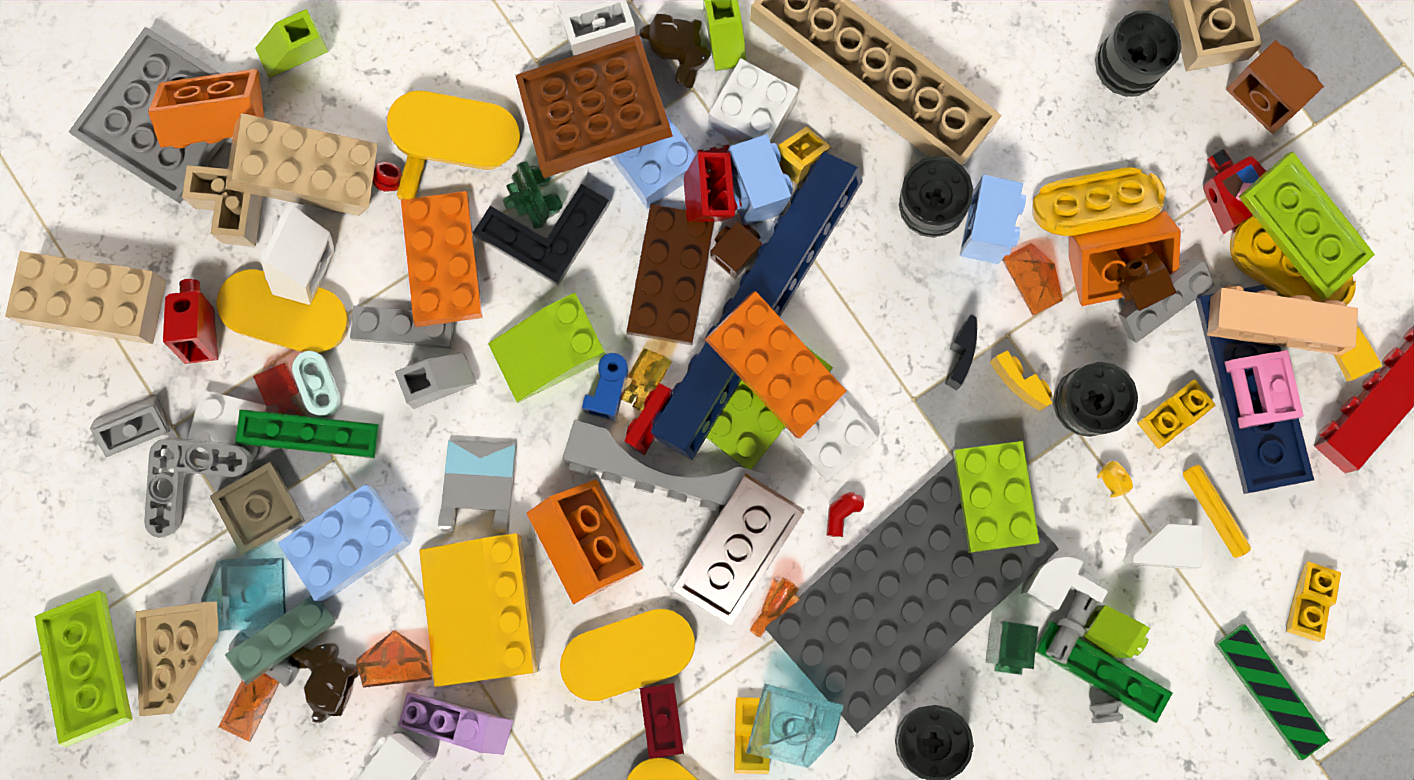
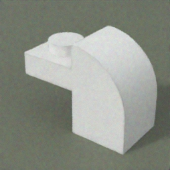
[1021,557,1108,611]

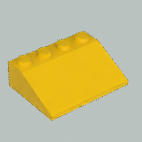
[419,533,538,687]

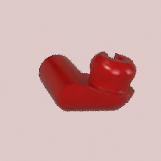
[826,492,864,537]

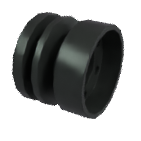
[1095,10,1182,97]
[898,156,973,238]
[1053,362,1138,437]
[895,705,974,780]

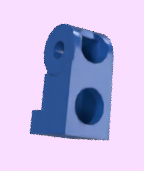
[582,353,628,421]

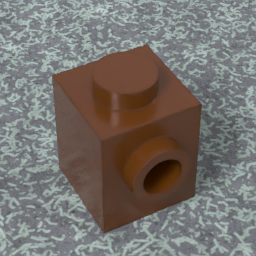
[710,221,762,279]
[1117,252,1177,311]

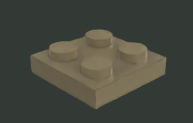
[210,462,305,556]

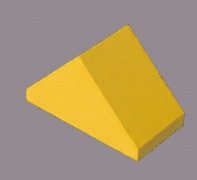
[778,126,831,185]

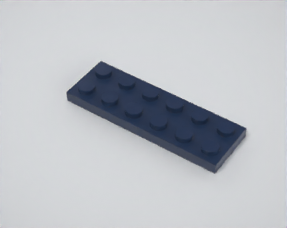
[1196,284,1314,494]

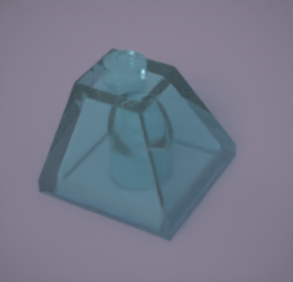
[201,558,286,632]
[746,683,844,768]

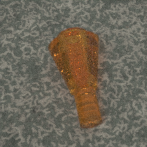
[749,577,801,638]

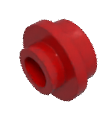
[372,161,402,192]

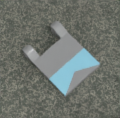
[438,440,516,536]

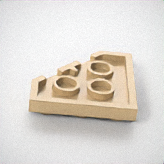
[135,601,219,716]

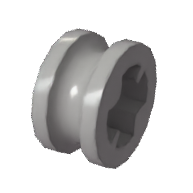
[1089,701,1124,723]

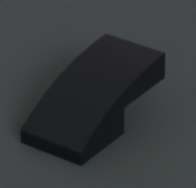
[945,314,978,390]

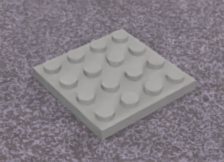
[68,26,227,204]

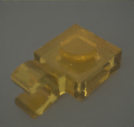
[621,348,672,412]

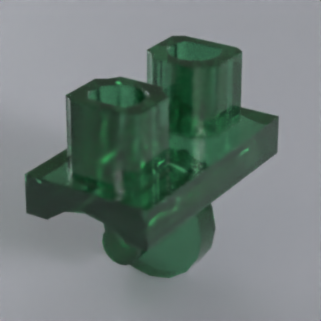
[503,161,563,229]

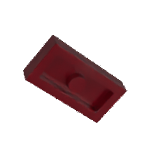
[639,683,684,759]

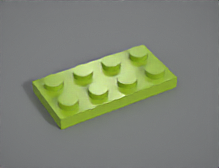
[1239,152,1375,299]
[706,345,833,470]
[34,590,133,747]

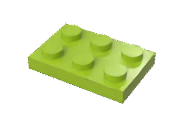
[953,441,1040,553]

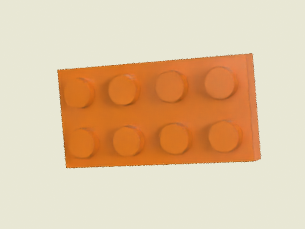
[401,191,483,327]
[705,291,846,438]

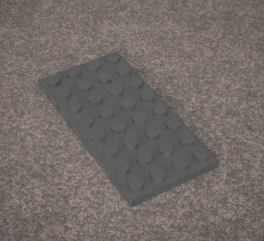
[764,447,1059,733]

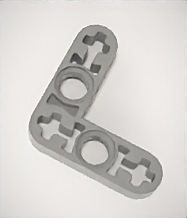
[144,438,253,538]

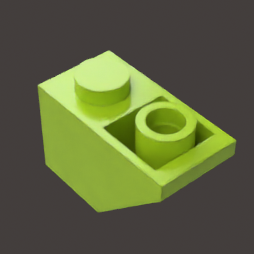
[703,0,747,72]
[255,9,329,78]
[1083,605,1151,658]

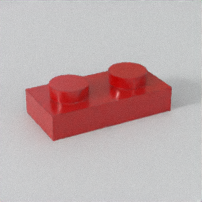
[624,383,672,456]

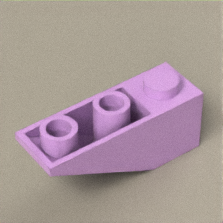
[398,692,513,755]

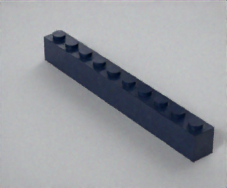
[650,152,863,460]

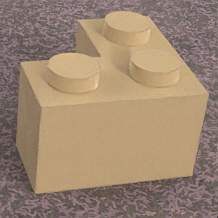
[182,165,263,247]

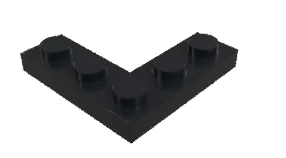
[473,183,610,286]

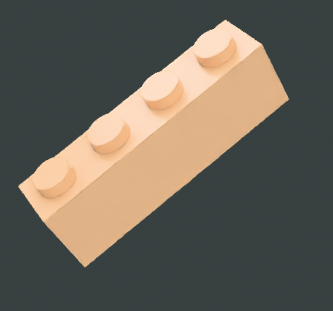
[1207,285,1358,355]

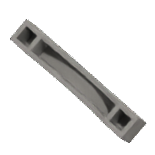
[562,420,771,512]

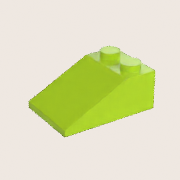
[488,292,606,403]

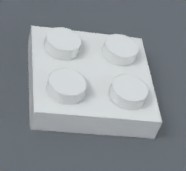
[187,390,270,472]
[783,395,879,483]

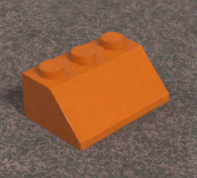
[148,68,265,149]
[1069,211,1181,306]
[526,479,643,605]

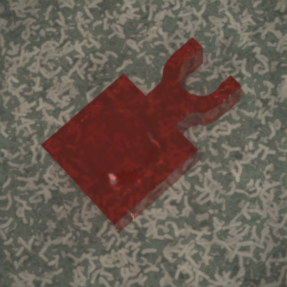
[253,362,304,416]

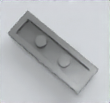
[1118,256,1215,343]
[350,306,455,349]

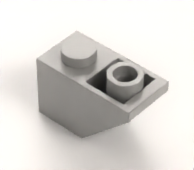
[395,353,477,409]

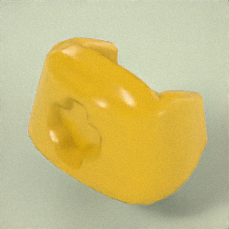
[1097,461,1133,498]

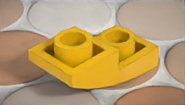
[990,350,1053,411]
[1137,379,1216,449]
[1286,561,1341,642]

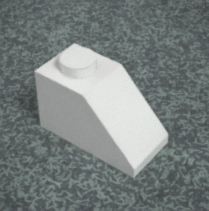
[1124,518,1203,569]

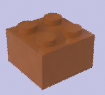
[1226,40,1325,135]

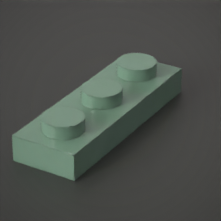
[225,596,335,685]

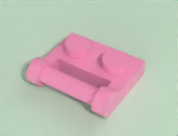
[1224,350,1304,429]

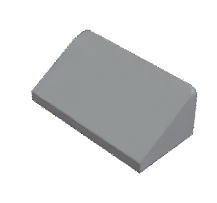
[90,395,170,457]

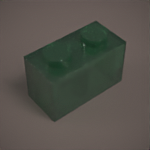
[985,621,1039,675]

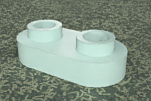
[292,351,341,417]

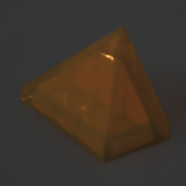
[1002,243,1063,316]
[356,630,432,688]
[218,673,280,742]

